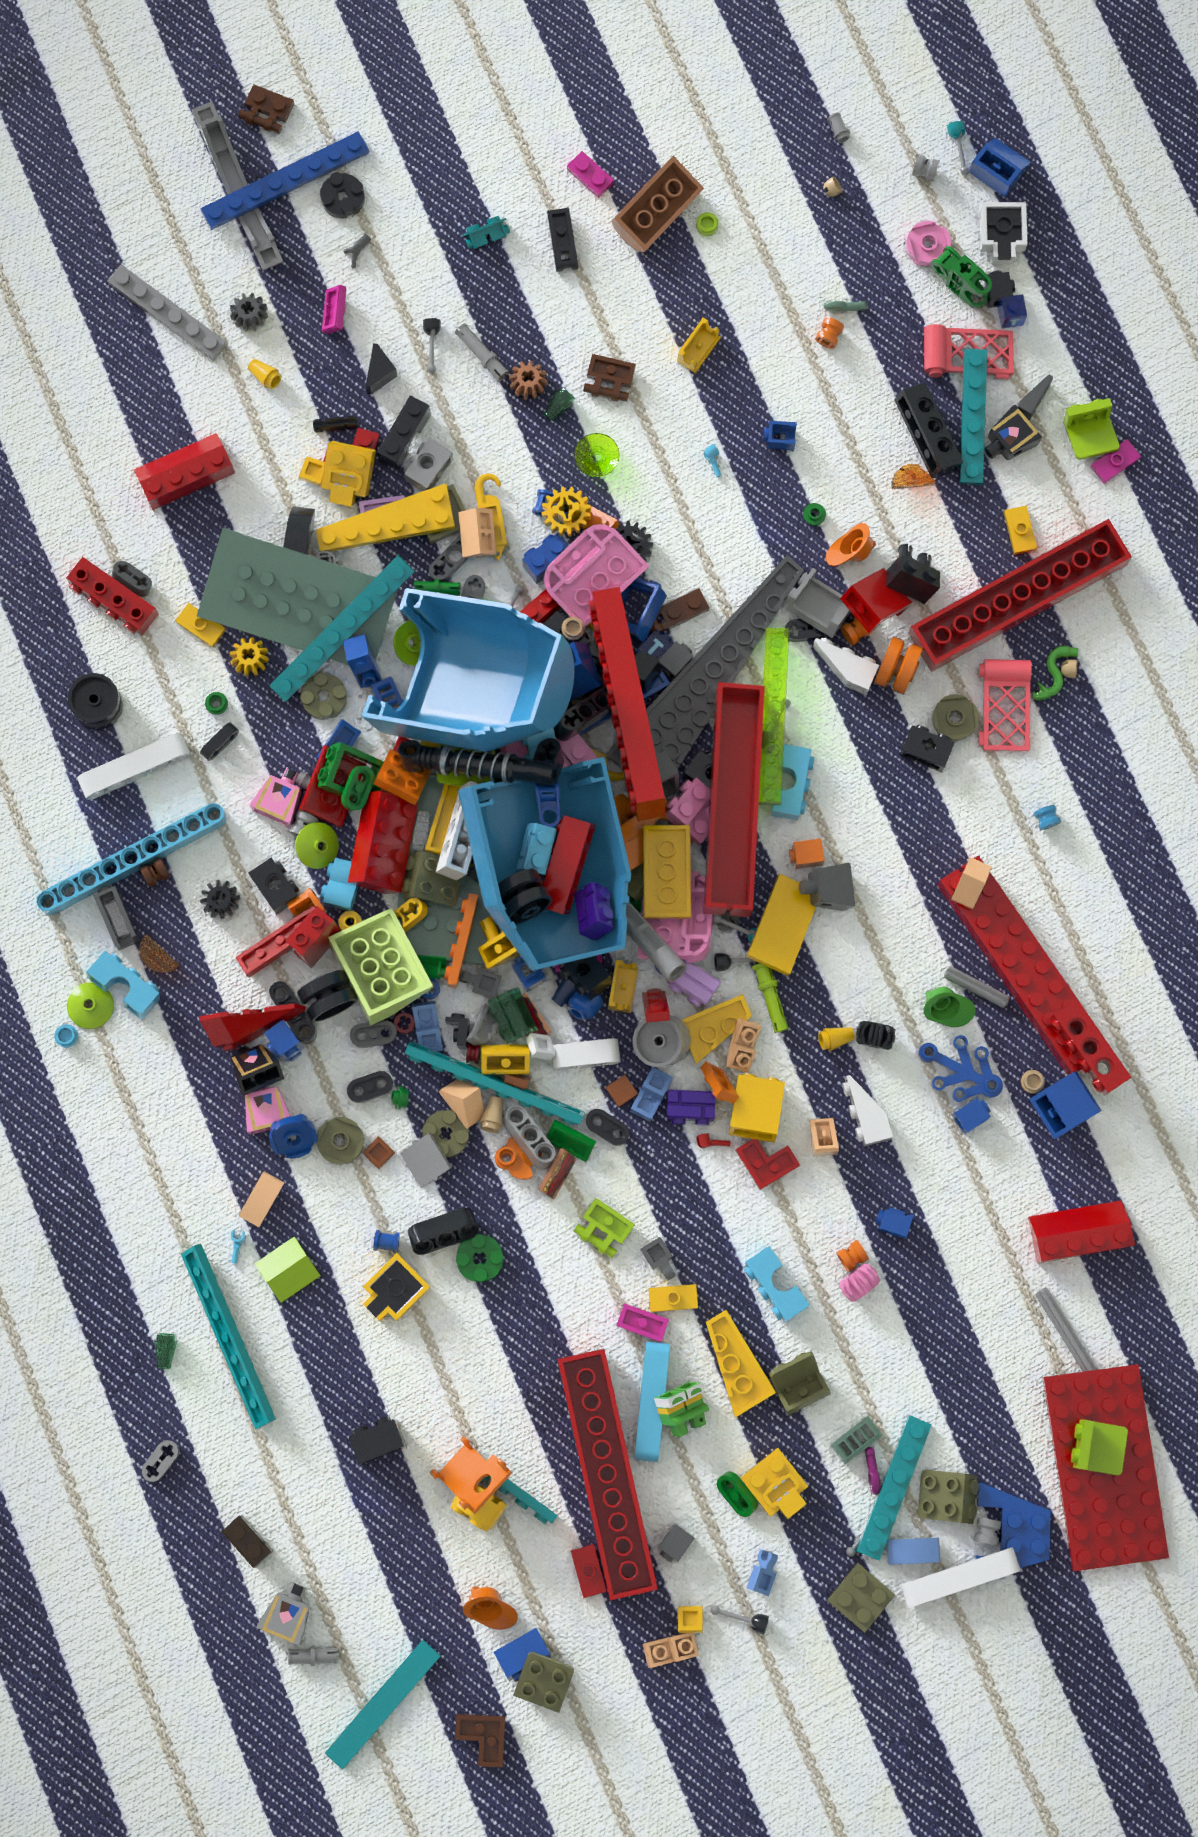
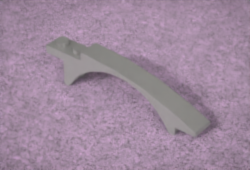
[192,101,283,271]

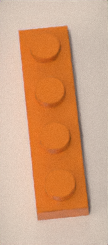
[444,893,479,989]

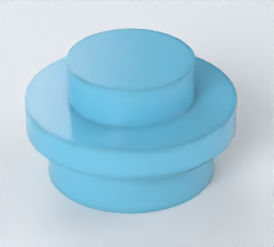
[54,1024,78,1048]

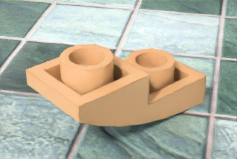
[726,1018,762,1072]
[239,1171,284,1227]
[643,1633,699,1668]

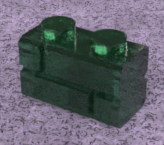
[488,987,538,1044]

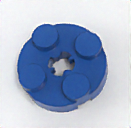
[269,1114,318,1159]

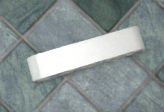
[77,733,191,800]
[900,1547,1021,1608]

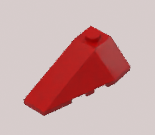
[199,1004,306,1051]

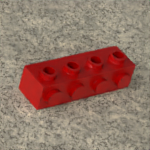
[66,556,159,636]
[543,815,596,915]

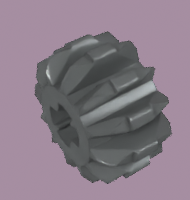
[230,293,268,332]

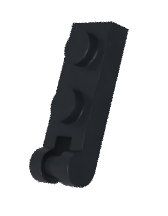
[547,208,578,272]

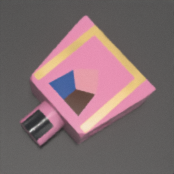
[249,768,302,827]
[245,1086,291,1135]

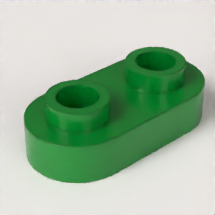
[341,766,375,811]
[717,1471,758,1517]

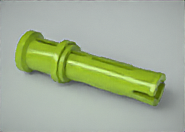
[752,963,789,1033]

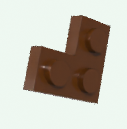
[455,1714,505,1767]

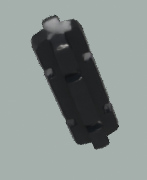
[313,415,358,433]

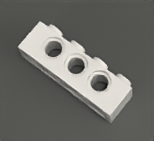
[436,781,477,881]

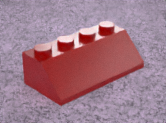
[134,433,235,510]
[1028,1200,1135,1264]

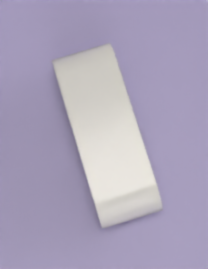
[552,1038,621,1070]

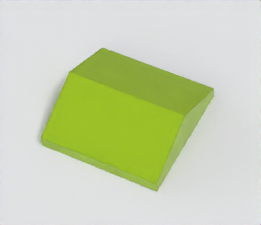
[255,1237,321,1303]

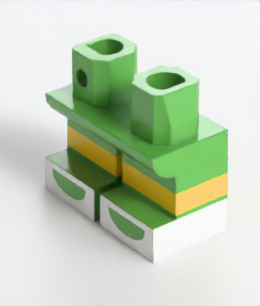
[654,1381,710,1437]

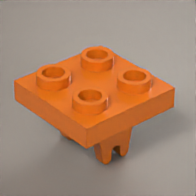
[373,749,431,805]

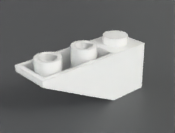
[813,638,879,695]
[842,1075,893,1147]

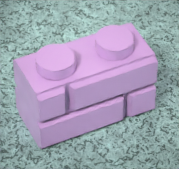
[666,960,721,1008]

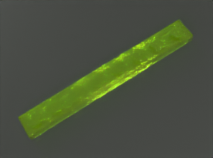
[759,628,790,805]

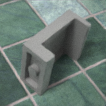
[786,568,851,638]

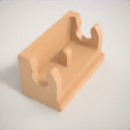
[458,508,496,558]

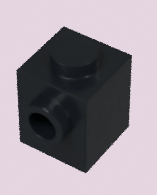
[984,270,1015,308]

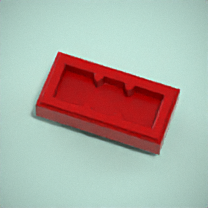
[571,1544,607,1599]

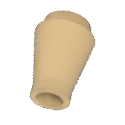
[480,1096,504,1133]

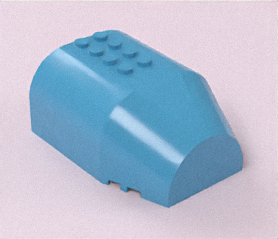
[362,588,574,752]
[458,757,631,970]

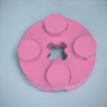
[906,221,951,266]

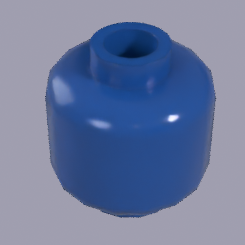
[569,991,603,1020]

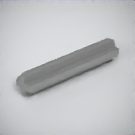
[944,966,1010,1008]

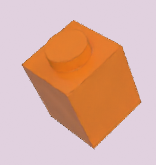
[789,838,825,869]

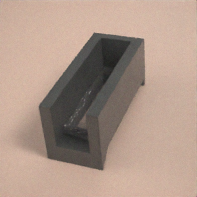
[93,886,140,951]

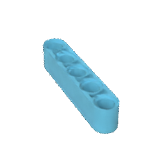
[634,1341,670,1462]

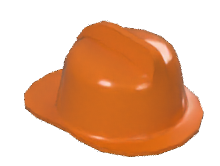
[826,523,876,566]
[463,1586,518,1630]

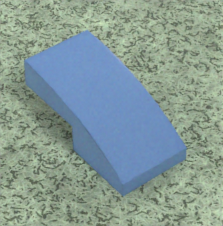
[412,1001,443,1051]
[630,1067,673,1122]
[887,1537,941,1564]

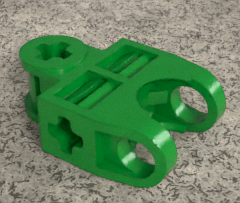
[930,246,992,308]

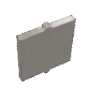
[400,1133,452,1188]

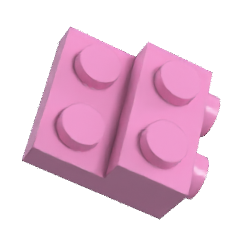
[665,778,710,845]

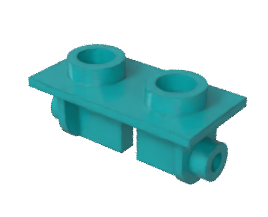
[462,215,510,249]

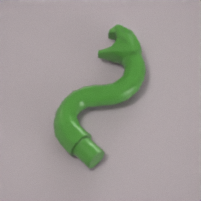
[1032,646,1078,701]

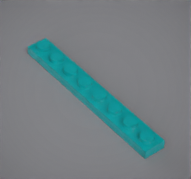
[269,555,415,702]
[404,1041,585,1125]
[181,1243,276,1430]

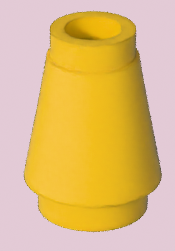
[248,359,282,389]
[818,1027,855,1051]

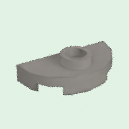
[466,1003,498,1045]

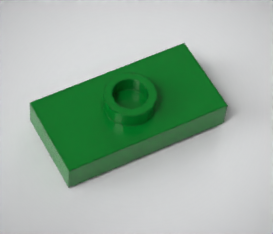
[546,1120,597,1162]

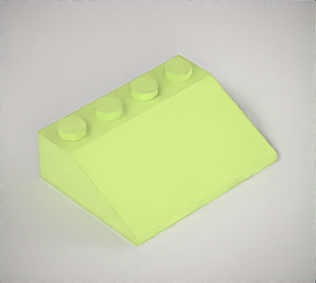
[328,908,433,1026]

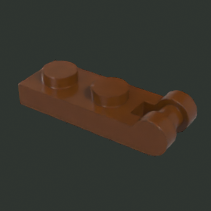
[650,588,710,636]

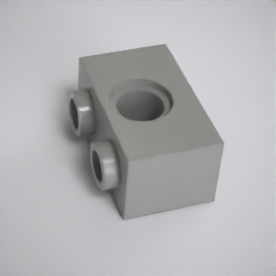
[404,438,453,491]

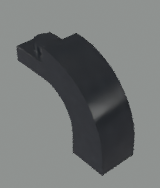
[283,506,315,555]

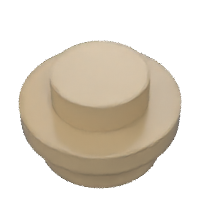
[562,617,585,640]
[1021,1070,1045,1094]

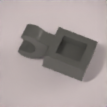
[459,969,502,999]
[640,1237,676,1281]

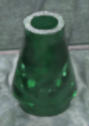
[543,387,575,422]
[154,1333,178,1369]

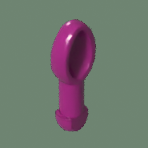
[864,1447,881,1495]

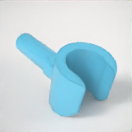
[704,444,722,478]
[231,1229,246,1264]

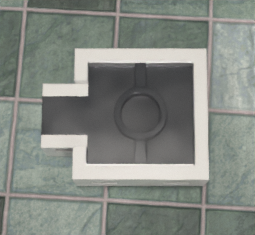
[979,202,1027,264]

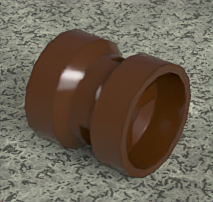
[139,857,171,888]

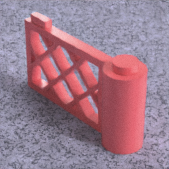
[924,324,1014,379]
[978,659,1032,751]

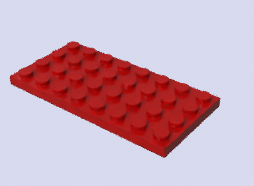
[1042,1364,1169,1571]

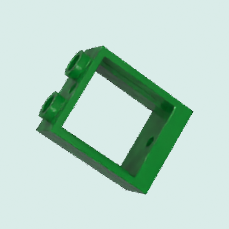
[317,742,384,802]

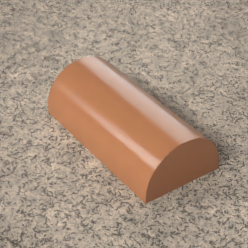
[612,155,704,252]

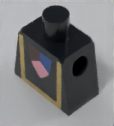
[984,405,1042,460]
[231,1044,284,1096]

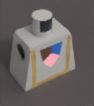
[256,1582,310,1645]

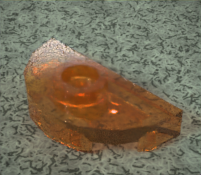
[891,464,935,490]
[139,934,181,973]

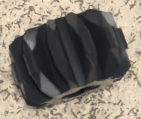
[200,880,241,920]
[856,1021,896,1050]

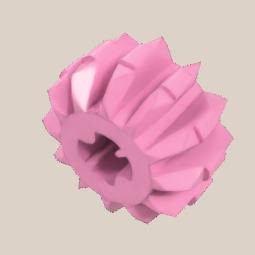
[839,1263,880,1302]

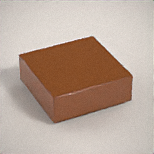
[504,1074,531,1090]
[605,1075,638,1108]
[362,1136,395,1170]

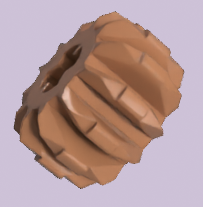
[509,360,547,400]

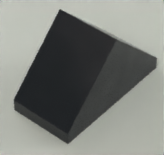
[366,343,398,394]

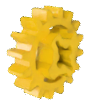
[542,486,591,537]

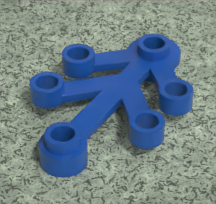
[918,1035,1003,1102]

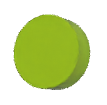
[696,212,718,236]

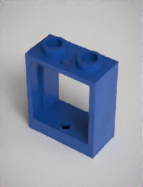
[621,576,667,644]

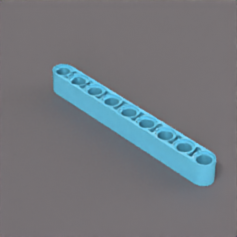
[36,803,227,915]

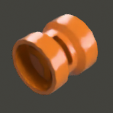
[815,317,844,349]
[840,617,872,646]
[836,1240,869,1272]

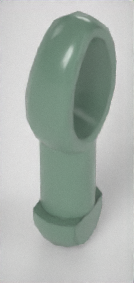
[824,301,867,312]

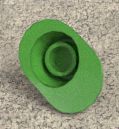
[923,987,976,1027]

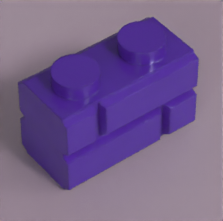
[574,882,614,940]
[667,1090,715,1126]

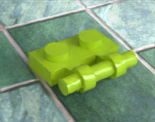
[573,1198,635,1258]

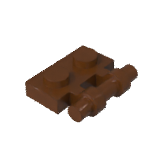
[238,84,295,134]
[583,354,636,402]

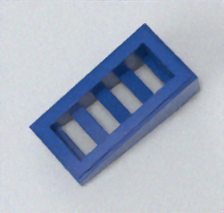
[371,676,403,710]

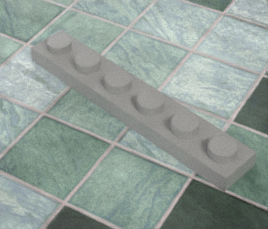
[107,264,227,361]

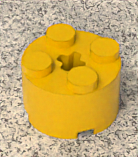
[450,1485,508,1532]

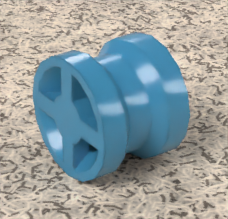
[1033,804,1062,830]

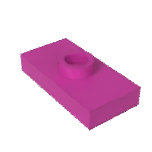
[322,285,347,334]
[1090,439,1141,484]

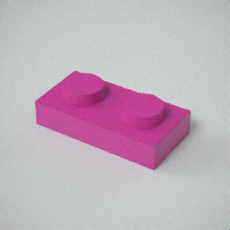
[567,151,614,198]
[616,1303,669,1342]

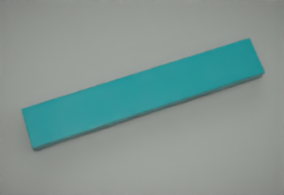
[325,1640,441,1770]

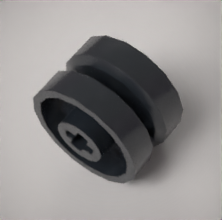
[67,673,123,730]
[498,868,553,925]
[297,970,358,1023]

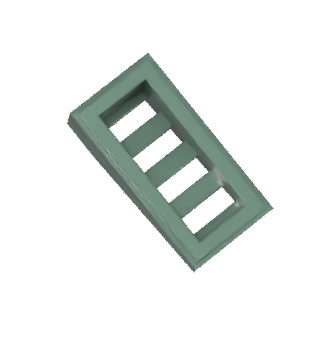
[830,1416,882,1464]

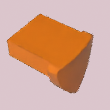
[286,888,326,917]

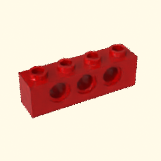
[1050,999,1132,1096]

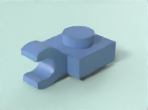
[747,1549,778,1596]

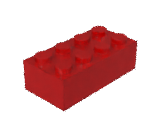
[348,791,418,894]

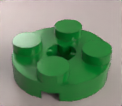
[456,1234,503,1282]

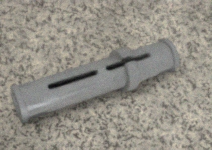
[455,323,509,382]

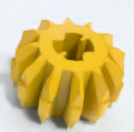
[230,637,269,677]

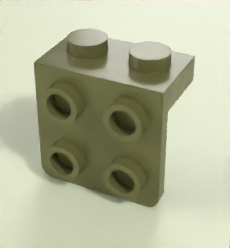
[402,851,461,906]
[769,1351,831,1416]
[918,1470,979,1524]
[513,1652,574,1713]

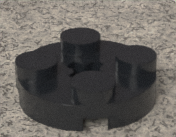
[320,172,365,219]

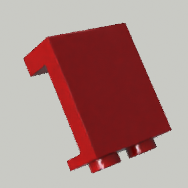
[840,568,913,633]
[286,906,340,968]

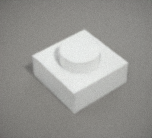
[526,1033,556,1060]

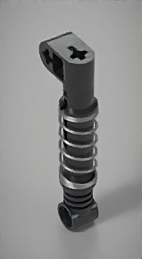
[398,738,564,786]

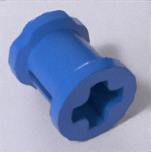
[373,1230,400,1254]

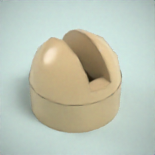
[823,177,842,197]
[1061,660,1077,678]

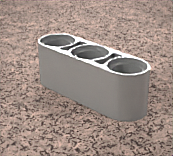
[504,1106,556,1170]

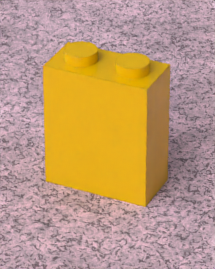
[728,1073,785,1143]

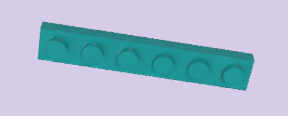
[959,349,987,485]
[856,1415,932,1561]

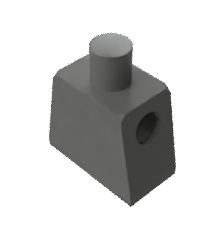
[799,863,855,911]

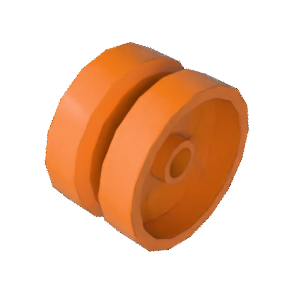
[874,636,923,695]

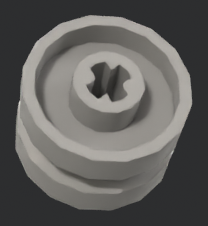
[632,1015,691,1067]

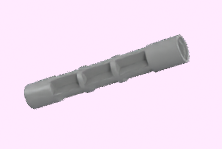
[626,901,687,981]

